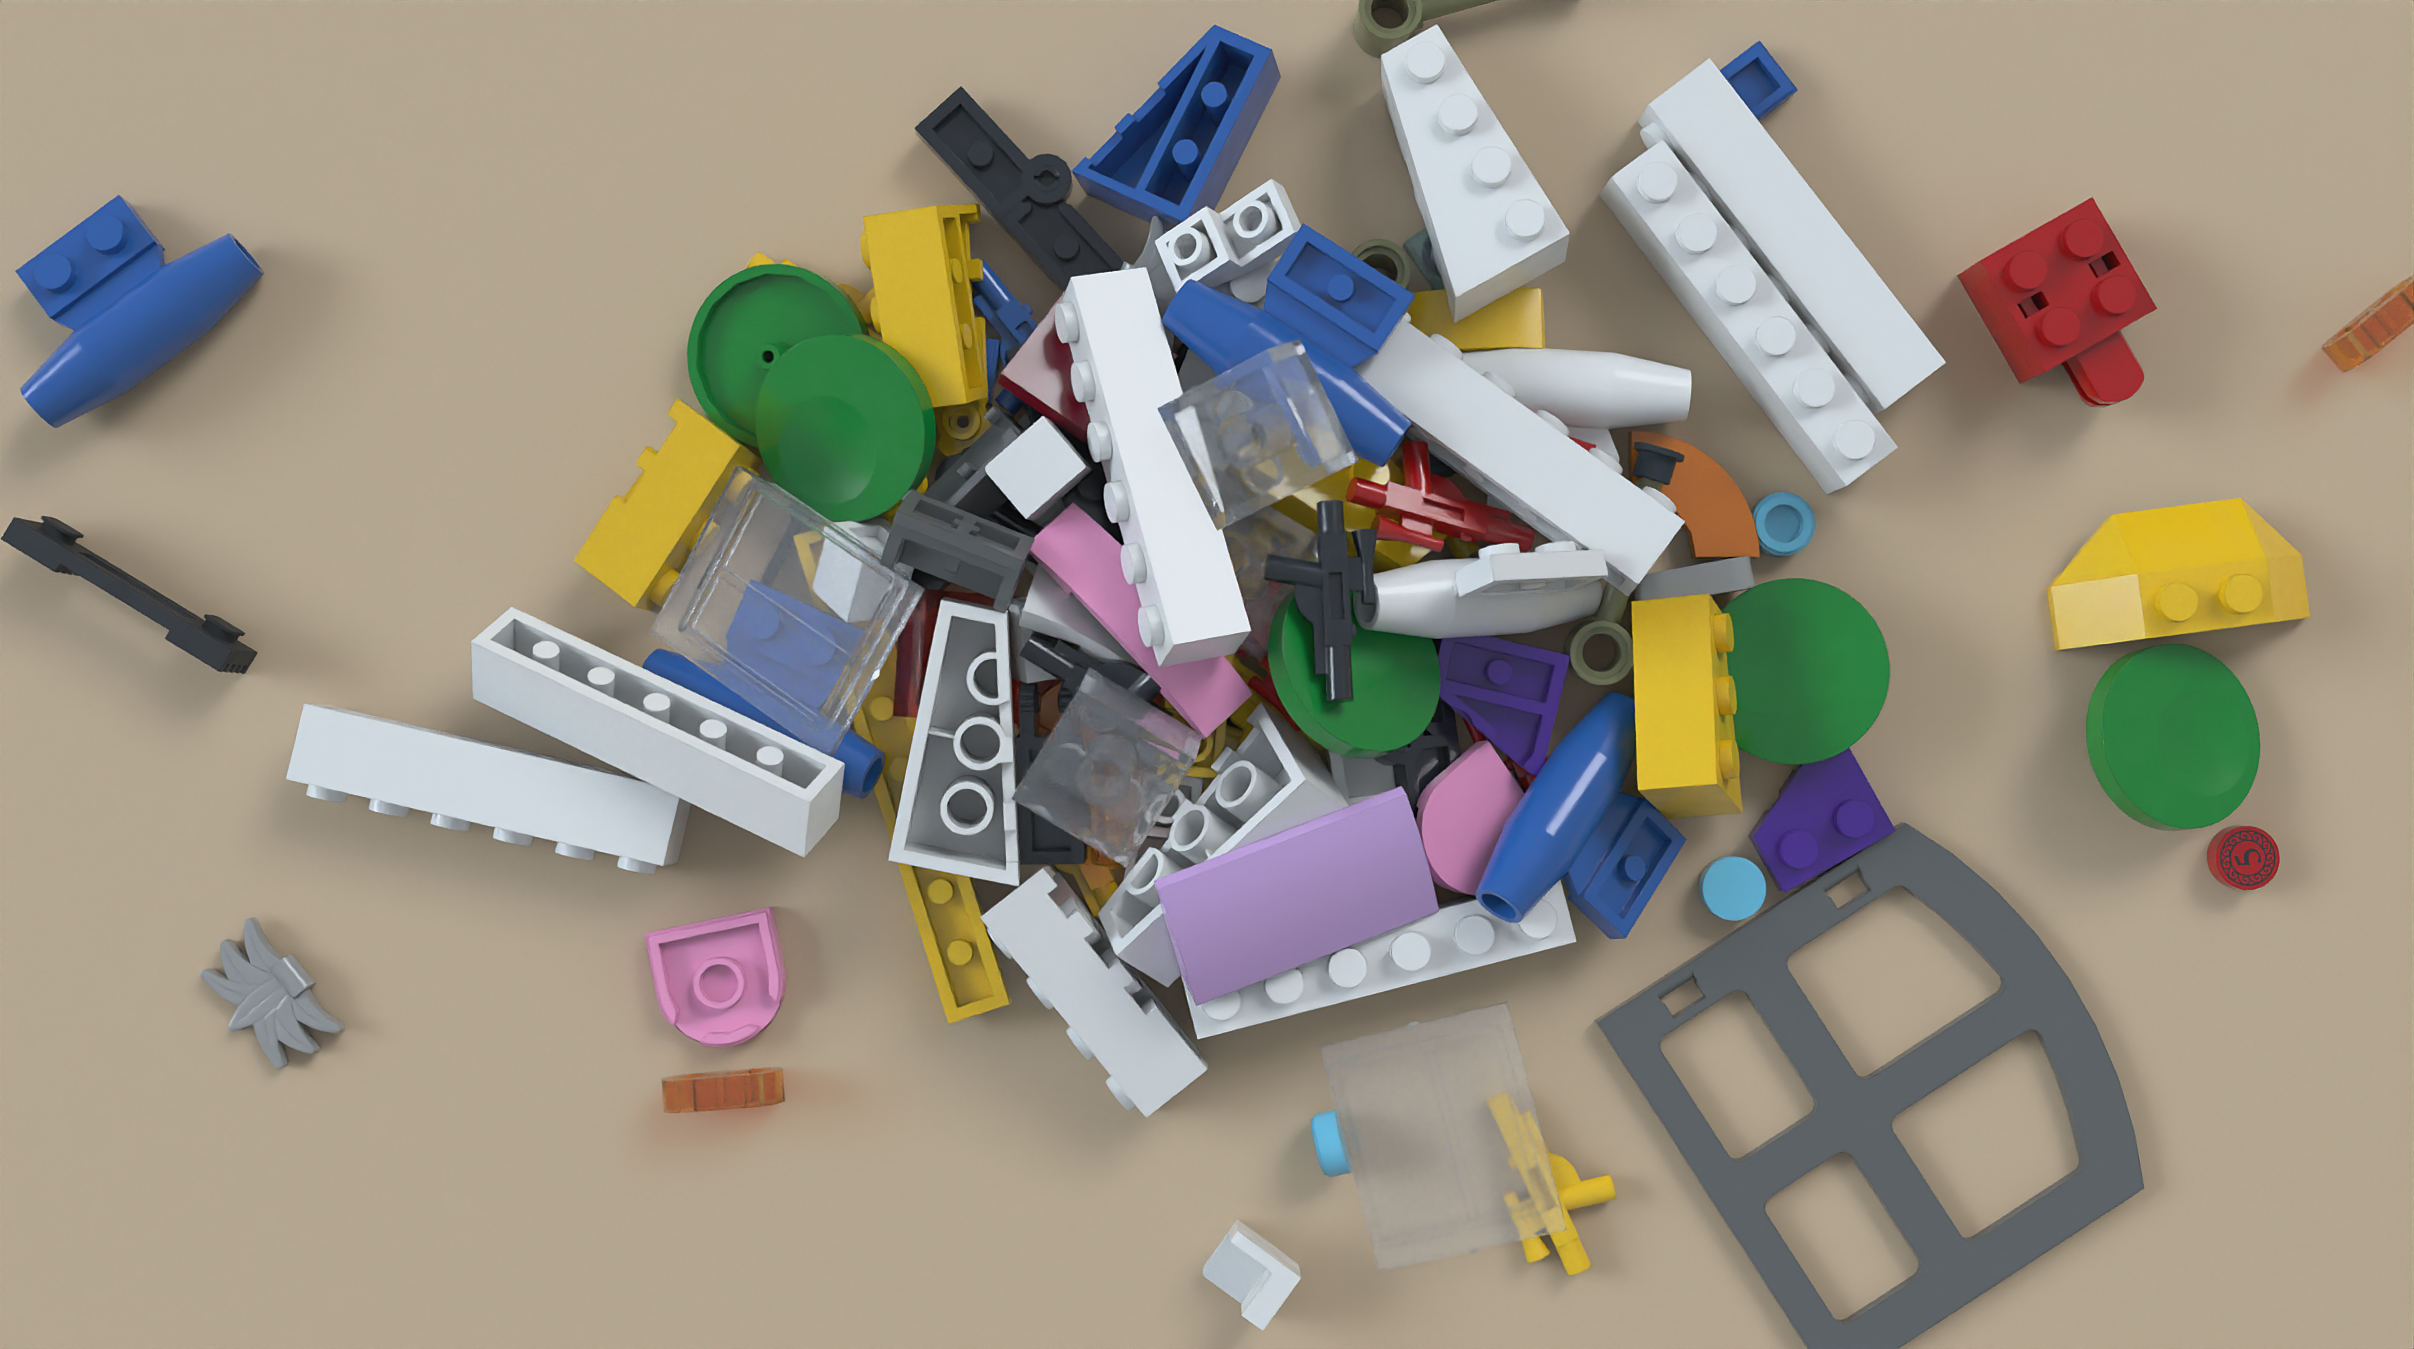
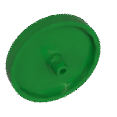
[687,264,870,448]
[755,332,936,522]
[1721,578,1891,765]
[1268,589,1441,759]
[2086,643,2260,831]

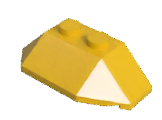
[2046,498,2311,650]

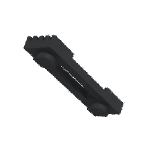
[1,516,258,674]

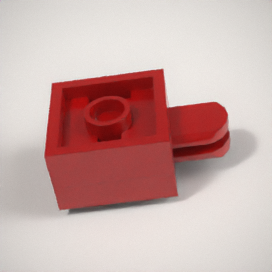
[1957,197,2157,408]

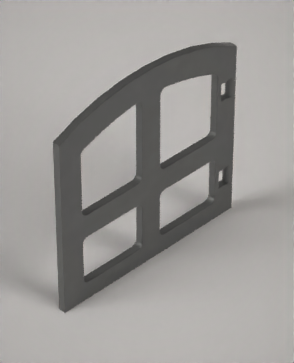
[1595,822,2144,1349]

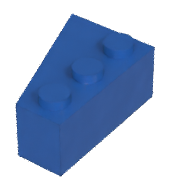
[1071,24,1281,231]

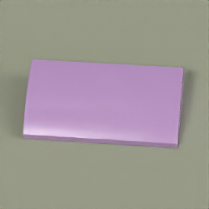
[1154,786,1439,1006]

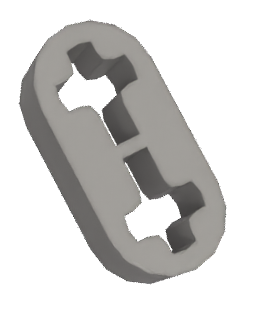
[1633,556,1755,601]

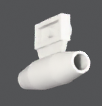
[1461,348,1691,513]
[1353,541,1608,639]

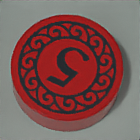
[2207,825,2280,890]

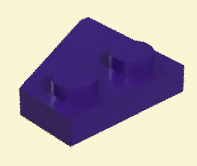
[1436,636,1570,775]
[1748,748,1896,893]

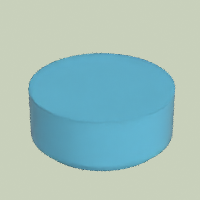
[1751,492,1815,557]
[1698,856,1766,921]
[1311,1109,1352,1178]

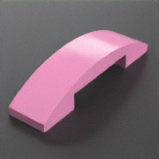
[1030,503,1253,739]

